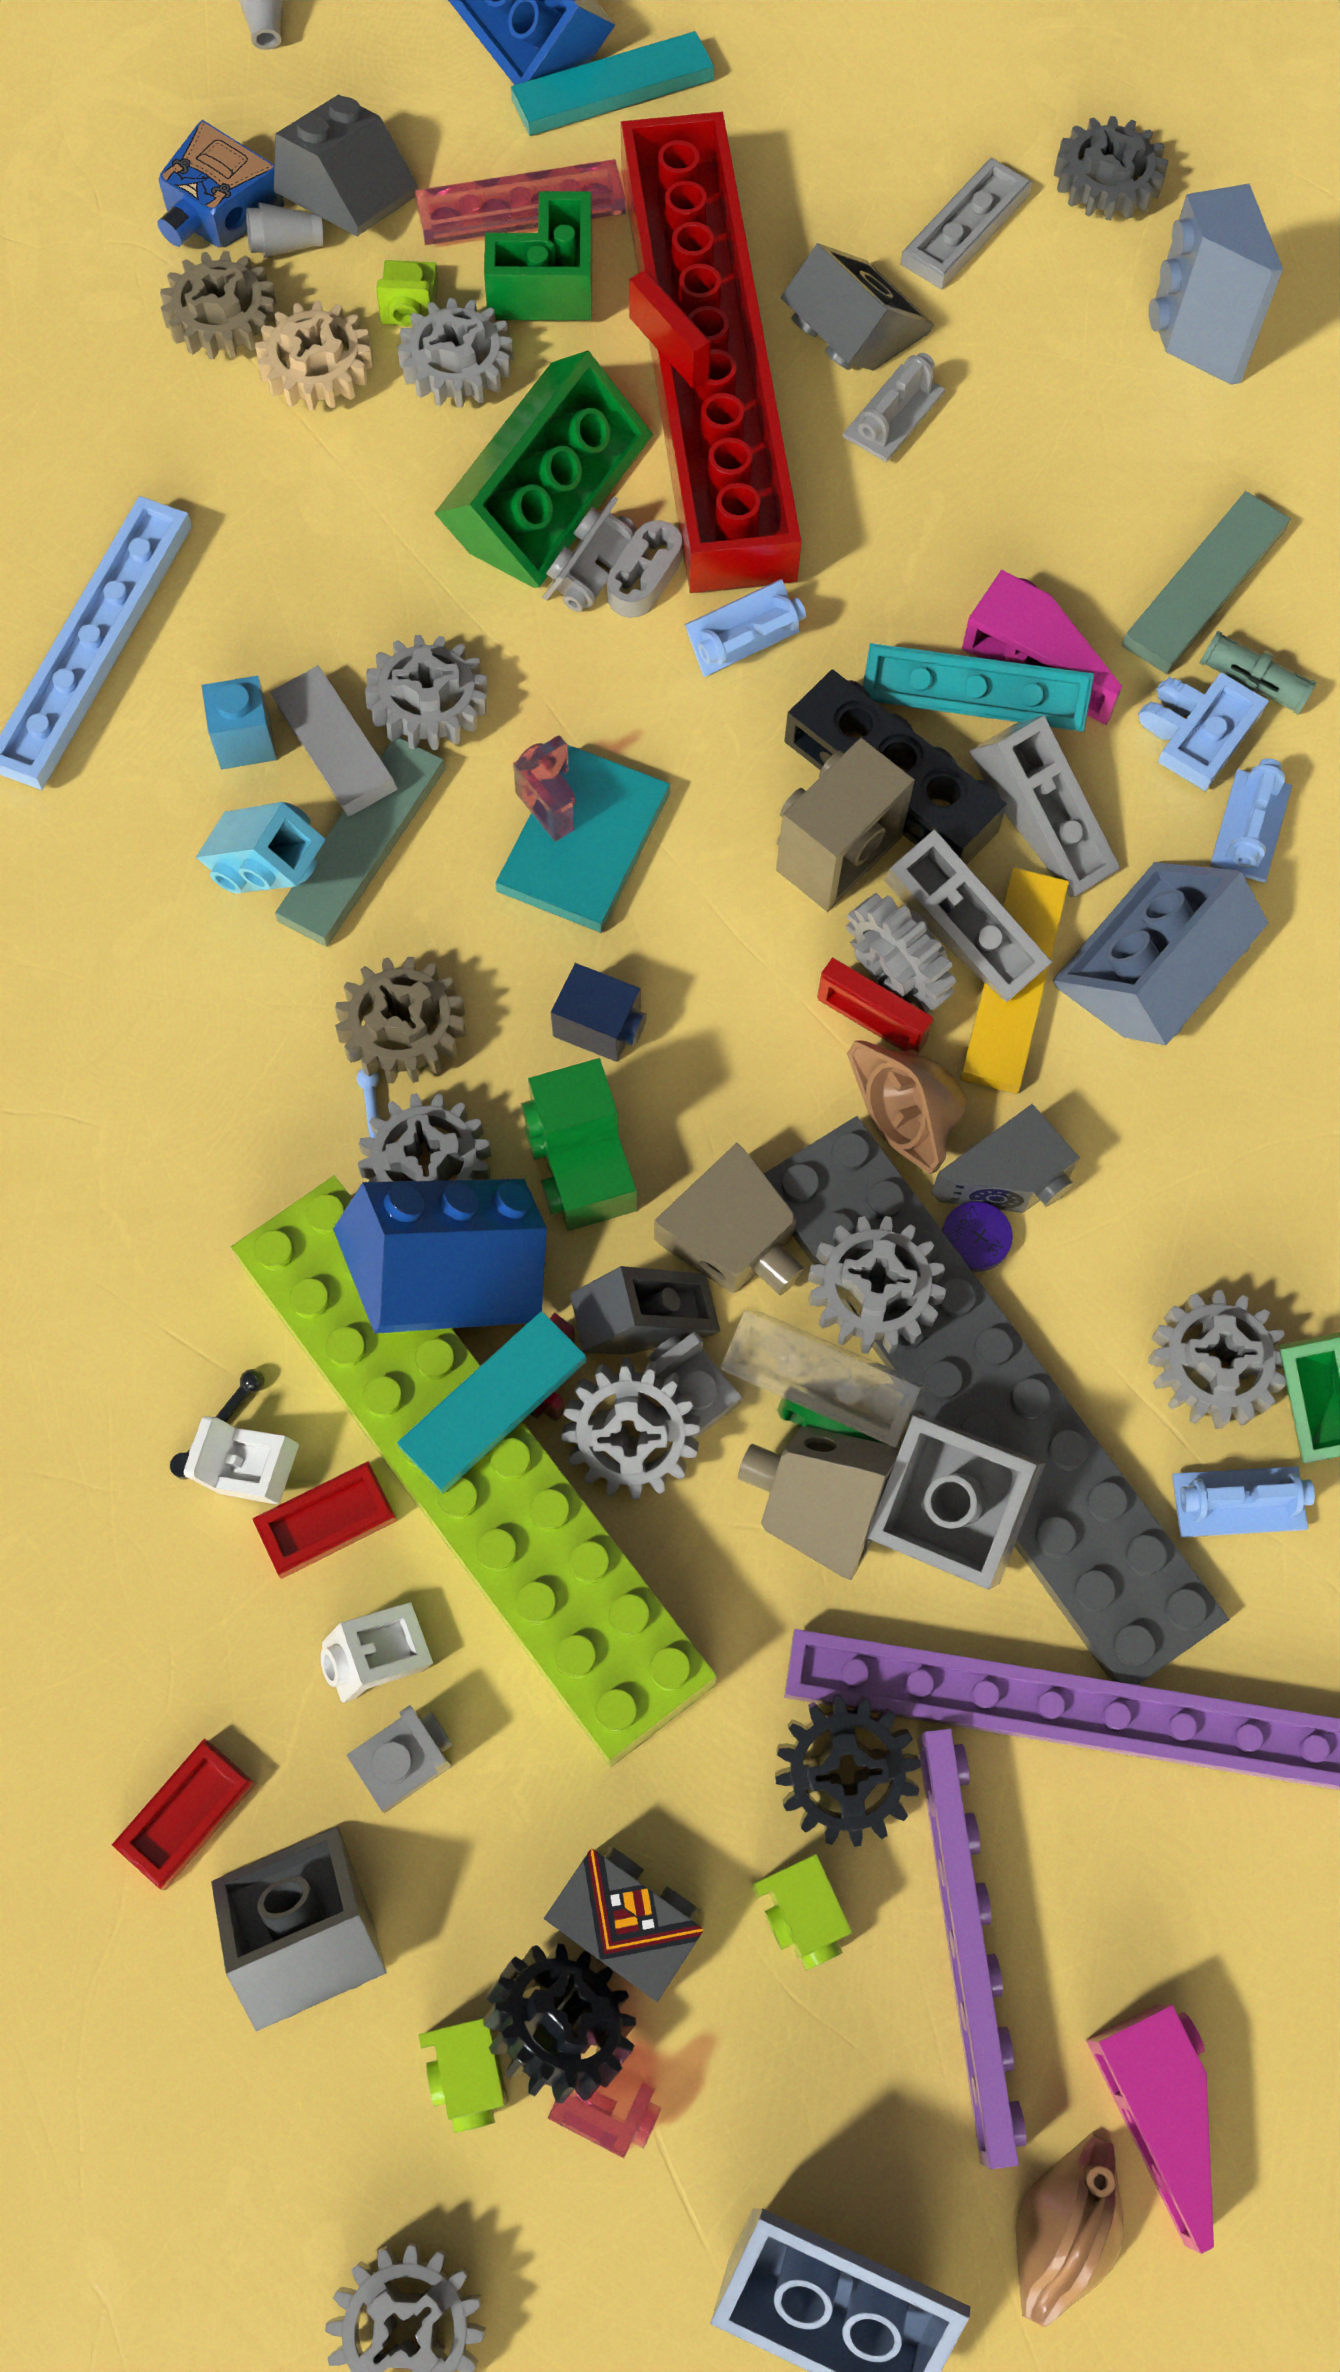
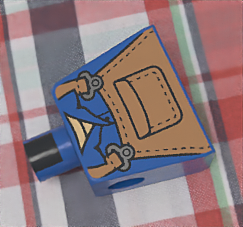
[157,120,284,248]

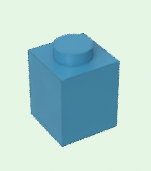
[201,676,277,770]

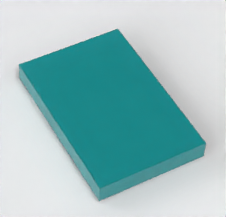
[495,744,670,933]

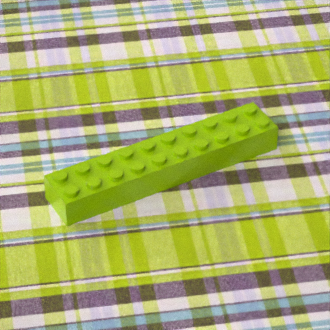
[231,1175,717,1767]

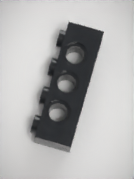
[784,669,1007,865]

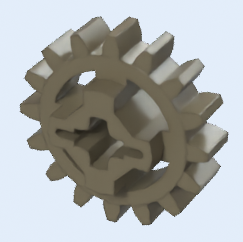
[160,251,277,359]
[335,957,466,1084]

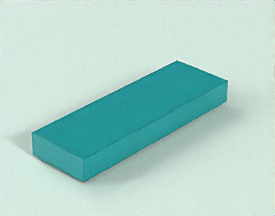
[397,1311,587,1494]

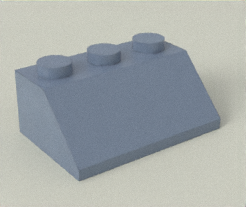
[1149,183,1283,385]
[1052,862,1269,1045]
[710,2208,971,2372]

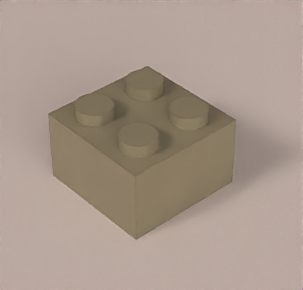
[776,738,915,912]

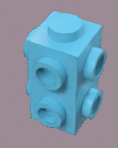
[196,802,326,894]

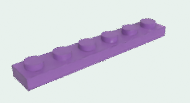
[917,1729,1026,2169]

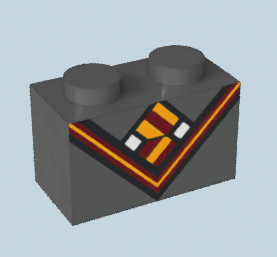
[544,1846,705,2002]

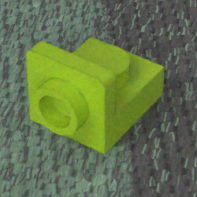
[376,260,438,327]

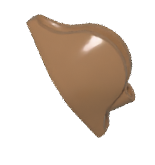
[847,1040,966,1174]
[1016,2133,1123,2327]

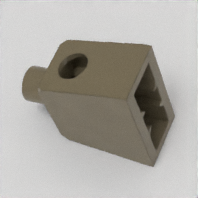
[654,1142,805,1295]
[738,1426,900,1580]

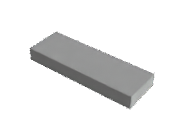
[900,157,1032,290]
[270,665,398,817]

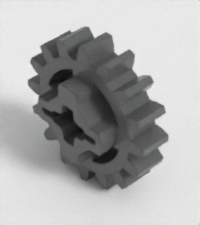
[1054,116,1168,220]

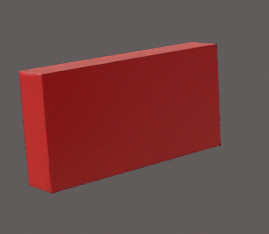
[629,270,710,389]
[817,957,934,1054]
[252,1461,397,1579]
[112,1738,257,1891]

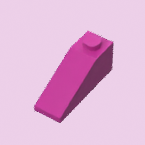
[962,569,1122,725]
[1086,2004,1214,2254]

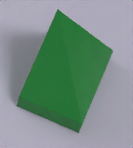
[1278,1332,1340,1464]

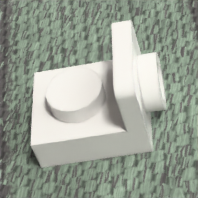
[321,1602,433,1703]

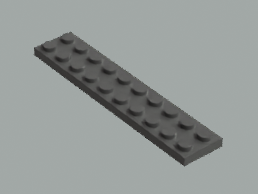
[764,1116,1230,1685]

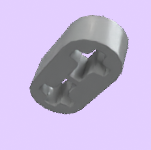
[607,520,682,618]

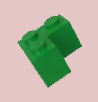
[484,191,593,321]
[521,1058,637,1231]

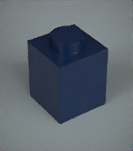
[551,963,647,1062]

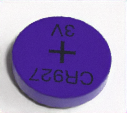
[942,1202,1013,1272]

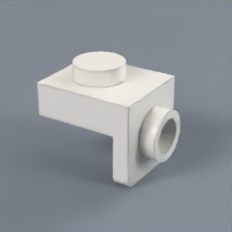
[184,1416,299,1505]

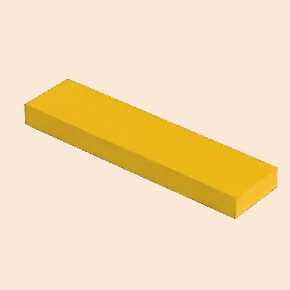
[960,867,1069,1094]

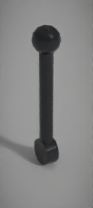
[170,1369,264,1480]

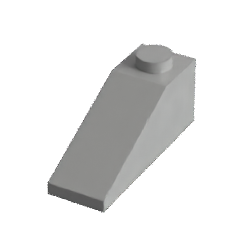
[970,715,1121,897]
[884,829,1052,1002]

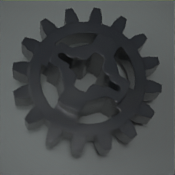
[775,1694,921,1847]
[483,1943,636,2104]

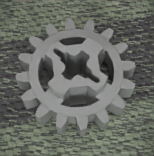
[397,298,514,408]
[365,635,487,750]
[846,893,957,1013]
[358,1093,491,1182]
[808,1216,946,1354]
[1148,1290,1286,1429]
[561,1358,701,1499]
[325,2241,486,2372]

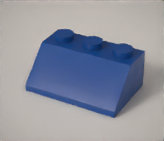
[448,0,615,85]
[333,1179,547,1334]

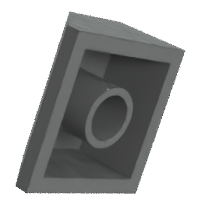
[274,94,418,236]
[780,243,934,371]
[211,1826,387,2032]

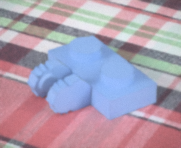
[1138,672,1269,792]

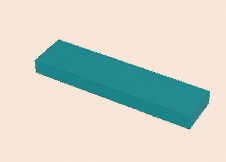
[511,31,714,136]
[863,643,1095,732]

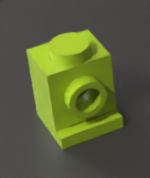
[751,1854,852,1971]
[418,2018,508,2133]

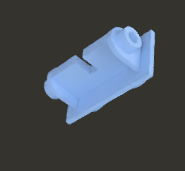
[684,579,806,677]
[1209,758,1292,883]
[1172,1466,1315,1538]

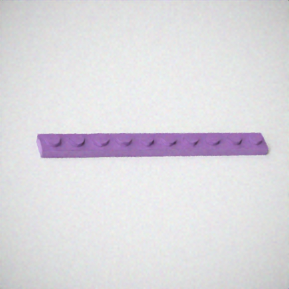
[784,1629,1340,1790]

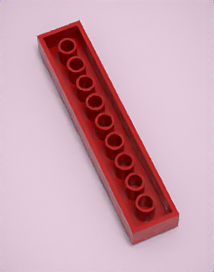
[621,111,802,593]

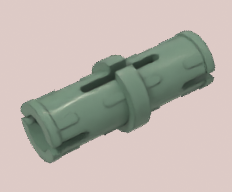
[1200,631,1317,715]

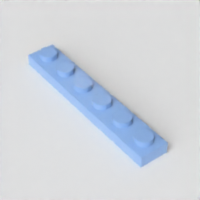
[0,496,192,790]

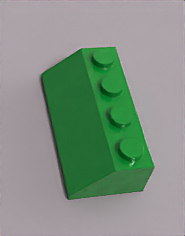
[434,350,653,588]

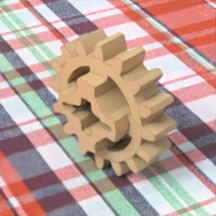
[255,301,373,411]

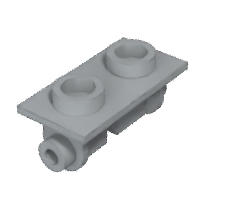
[843,353,945,463]
[542,496,636,612]

